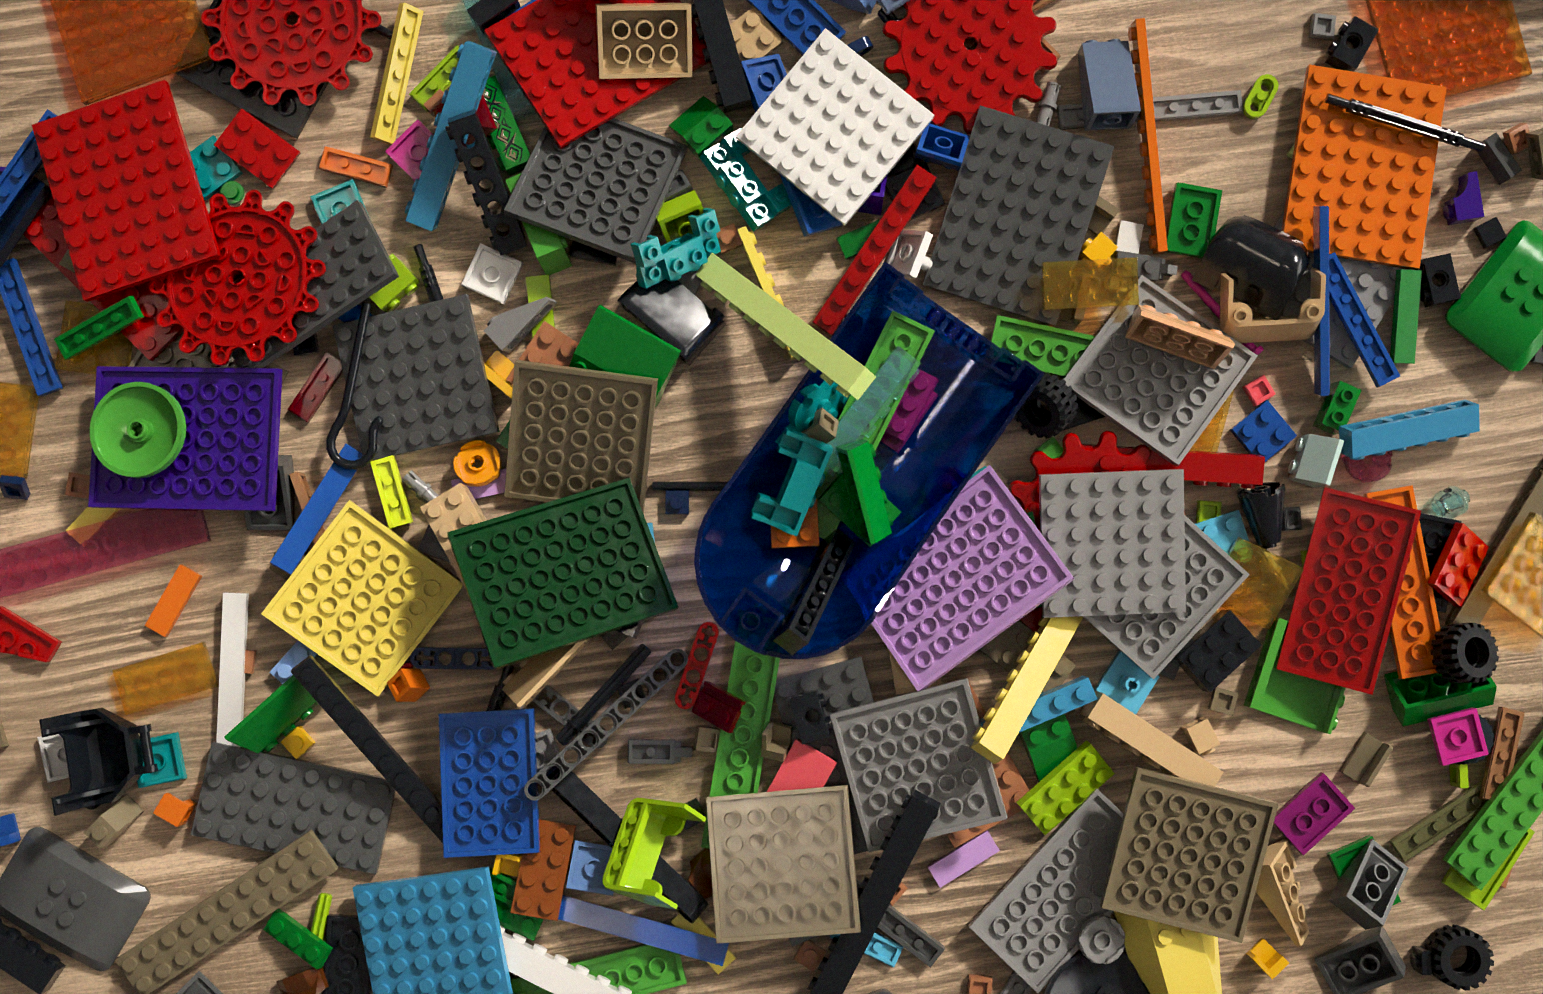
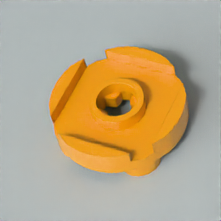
[453,440,502,487]

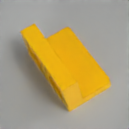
[484,350,514,399]

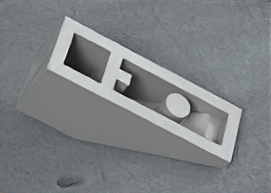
[484,297,557,353]

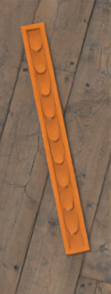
[1128,18,1168,255]

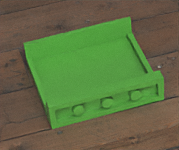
[1244,617,1345,735]

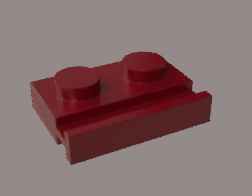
[691,681,746,733]

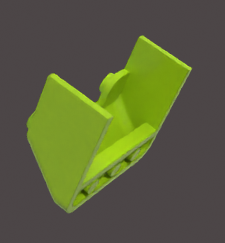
[602,798,706,910]

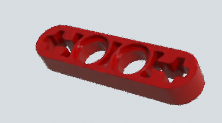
[675,622,719,709]

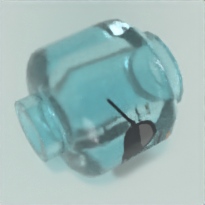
[1431,486,1470,519]

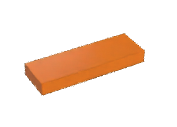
[319,146,393,188]
[145,564,202,637]

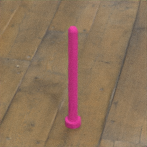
[1181,270,1264,355]

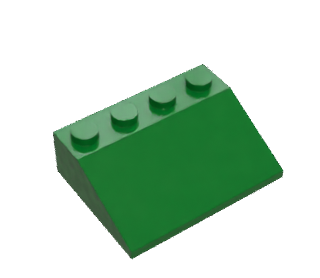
[569,305,681,408]
[224,675,318,753]

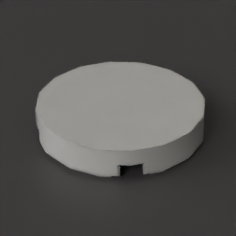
[1077,915,1125,964]

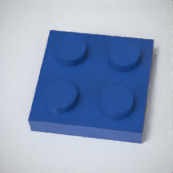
[1230,400,1297,462]

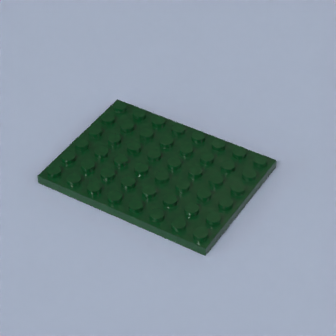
[447,478,679,670]

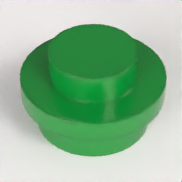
[220,181,244,204]

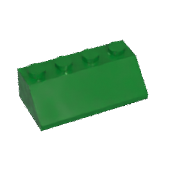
[836,439,893,545]
[1384,671,1497,727]

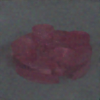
[1342,450,1393,483]

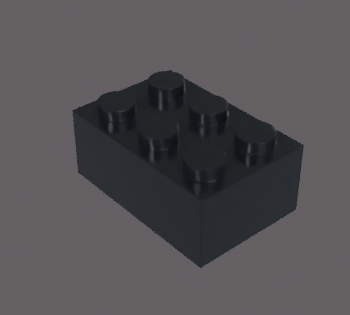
[1174,610,1261,692]

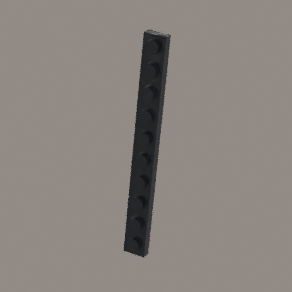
[291,655,443,843]

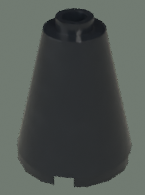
[1237,482,1285,548]

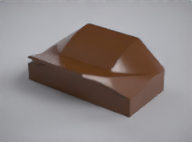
[688,848,713,899]
[276,967,329,994]

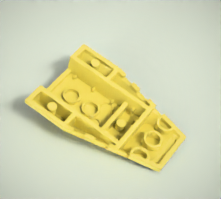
[1113,911,1222,994]

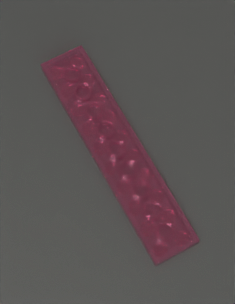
[0,509,211,598]

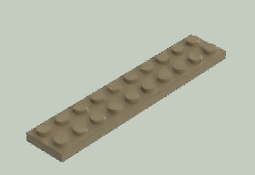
[114,829,339,994]

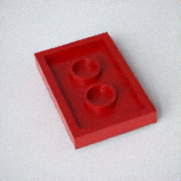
[214,108,301,189]
[1427,522,1489,607]

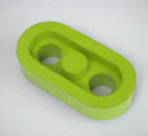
[1243,74,1279,119]

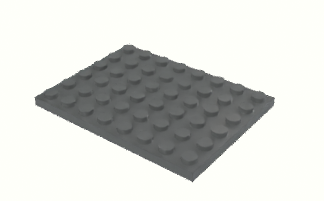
[923,105,1115,326]

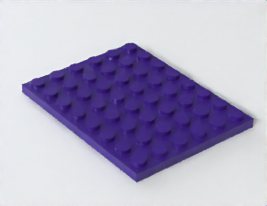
[88,366,283,511]

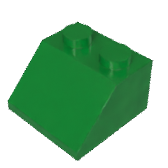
[669,96,734,160]

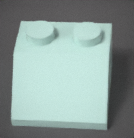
[1288,434,1344,488]

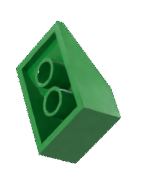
[1019,713,1077,783]

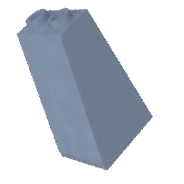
[1078,39,1141,131]

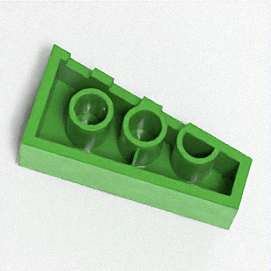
[505,173,572,276]

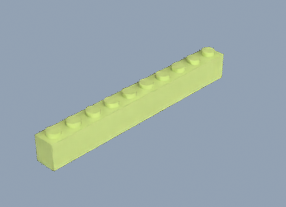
[695,253,876,400]

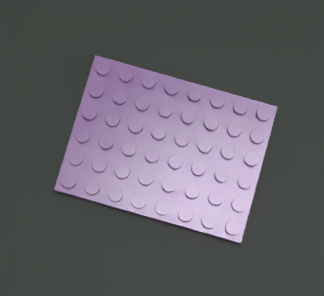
[840,465,1075,692]

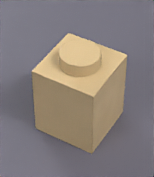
[1181,717,1220,756]

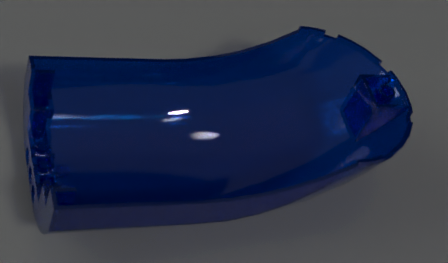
[694,262,1045,659]

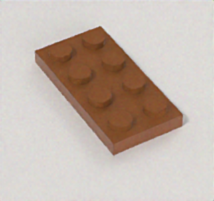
[510,819,576,921]

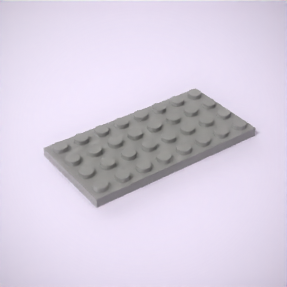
[968,788,1123,993]

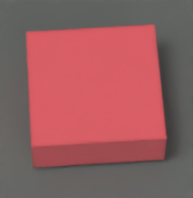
[1242,375,1276,407]

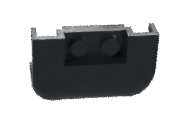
[1192,215,1311,320]

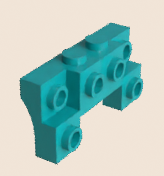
[700,128,792,232]
[631,208,721,288]
[750,427,833,536]

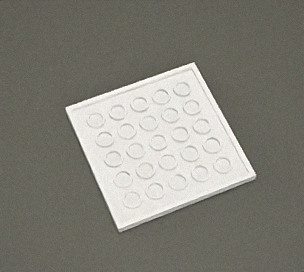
[736,28,935,226]

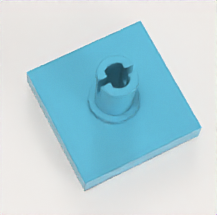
[1094,651,1160,714]

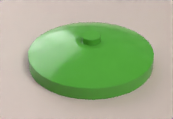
[90,382,186,478]

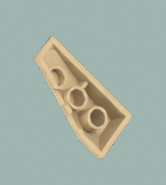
[1256,839,1309,947]

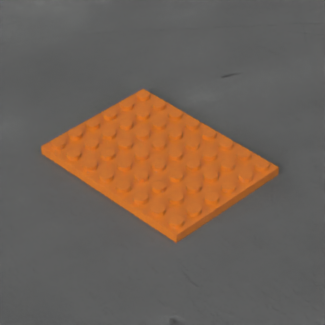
[1281,64,1447,270]

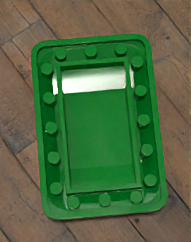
[1445,220,1543,372]

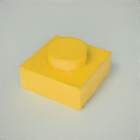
[281,725,316,759]

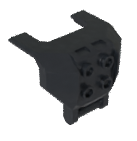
[39,708,158,816]

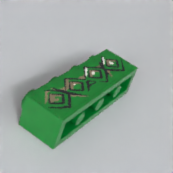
[483,75,531,175]

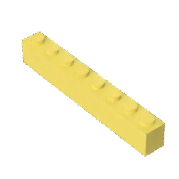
[970,616,1083,764]

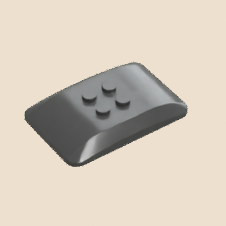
[0,827,151,971]

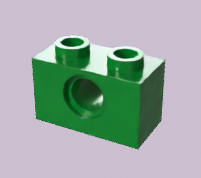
[1313,381,1362,435]

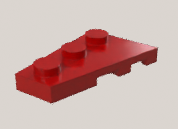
[0,606,62,662]

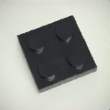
[885,162,945,221]

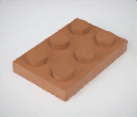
[506,321,579,384]

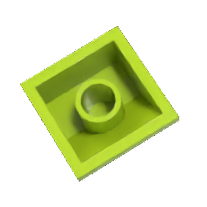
[657,190,704,243]
[369,253,420,312]

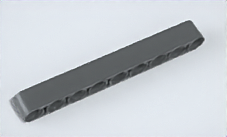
[524,649,688,801]

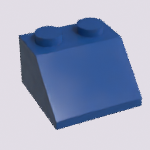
[915,123,970,171]

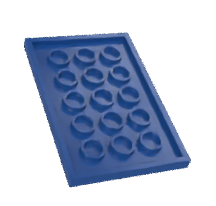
[439,708,540,858]

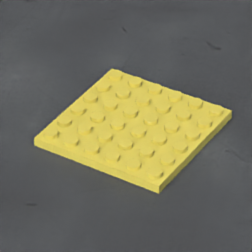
[261,500,463,697]

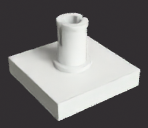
[883,230,933,278]

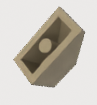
[84,795,144,849]

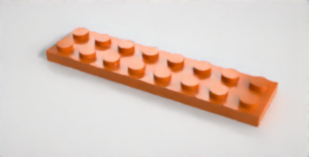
[1363,485,1441,679]

